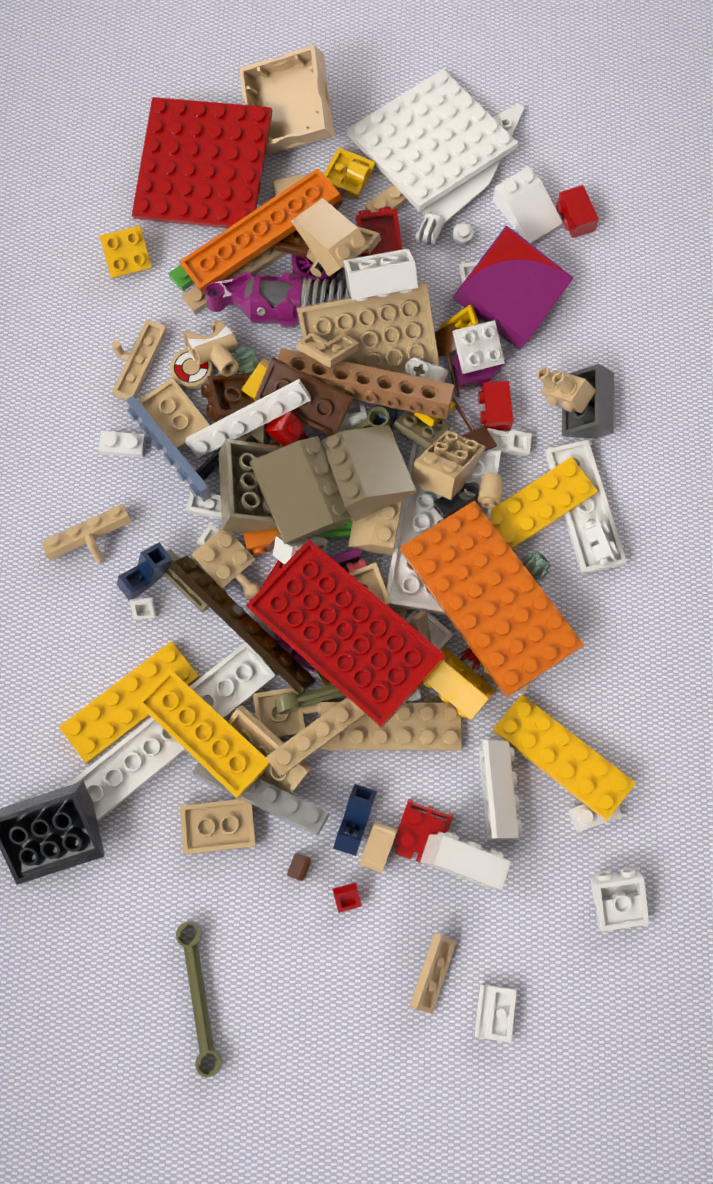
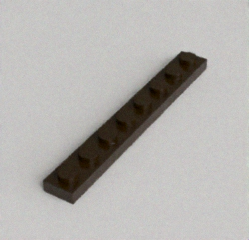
[170,556,317,695]

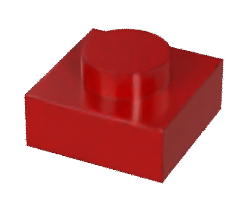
[332,882,362,913]

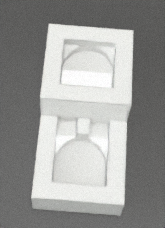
[487,428,532,456]

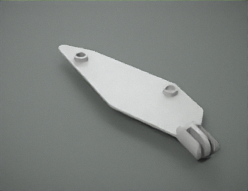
[415,104,524,245]

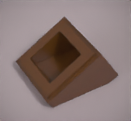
[287,853,312,882]

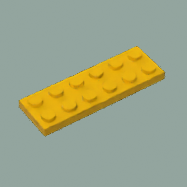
[490,457,598,550]
[59,641,200,764]
[137,669,271,799]
[492,695,636,822]

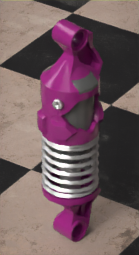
[205,272,351,328]

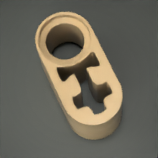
[359,821,397,873]

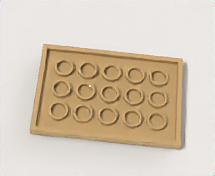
[297,282,439,375]

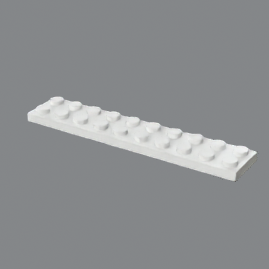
[64,642,276,822]

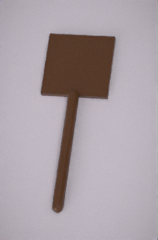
[434,324,460,398]
[452,397,497,452]

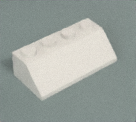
[478,739,522,842]

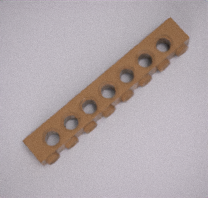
[278,348,454,419]

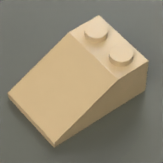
[291,198,370,276]

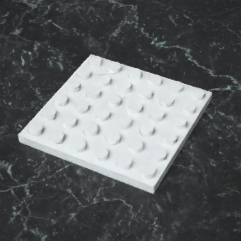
[346,69,518,212]

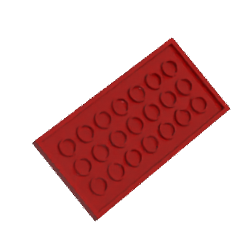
[246,540,446,728]

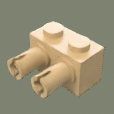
[536,367,596,413]

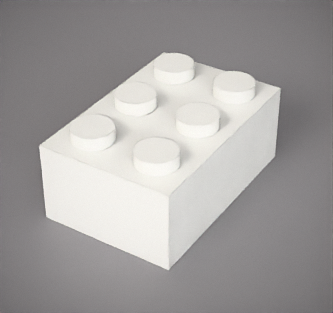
[343,249,418,301]
[420,832,511,890]

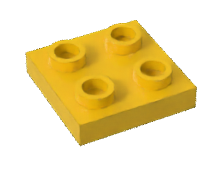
[323,147,376,199]
[99,226,152,278]

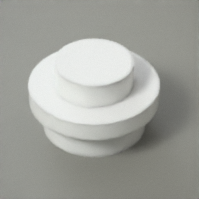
[453,224,474,245]

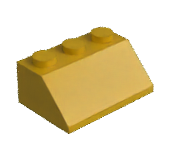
[423,647,498,720]

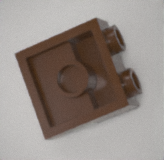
[201,373,256,423]

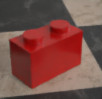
[556,185,599,238]
[478,381,513,431]

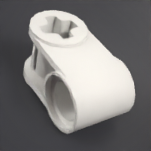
[405,357,449,382]

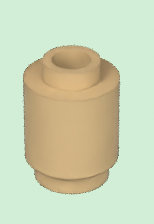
[478,473,503,508]

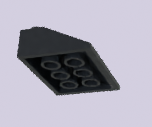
[0,781,105,885]

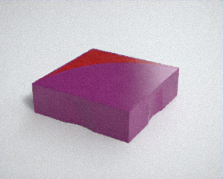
[452,225,573,350]

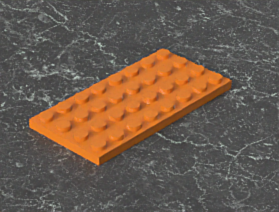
[399,500,584,698]

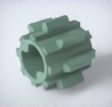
[232,346,258,373]
[522,551,551,580]

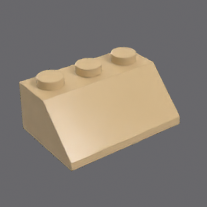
[348,500,402,556]

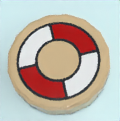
[170,348,213,390]

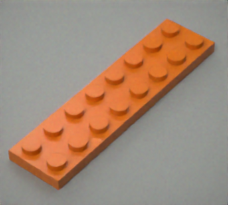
[179,168,342,293]

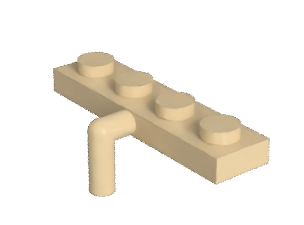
[112,320,167,401]
[41,504,132,563]

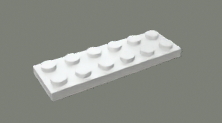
[545,440,627,575]

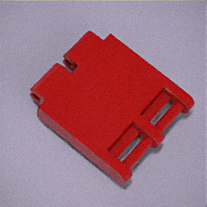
[393,799,454,867]

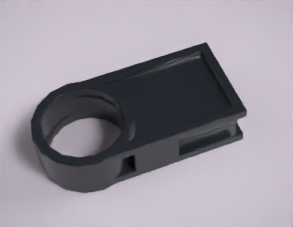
[433,483,479,520]

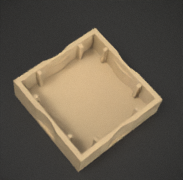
[239,45,335,156]

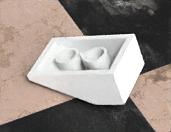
[493,166,563,244]

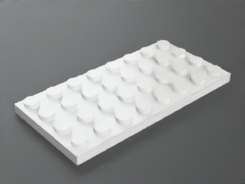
[386,441,501,615]

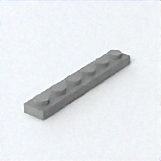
[192,762,329,836]

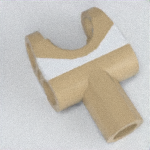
[183,320,239,377]

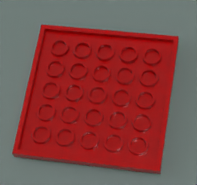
[131,97,273,229]

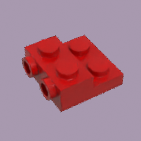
[355,207,403,257]

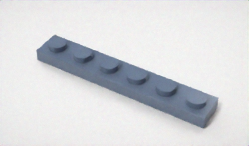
[126,395,211,502]

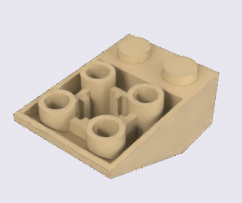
[412,431,486,500]

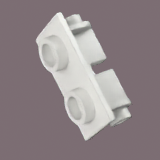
[584,516,619,565]

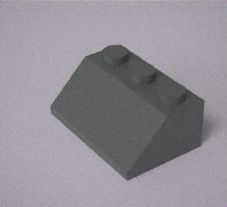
[562,364,614,438]

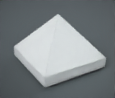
[130,597,156,620]

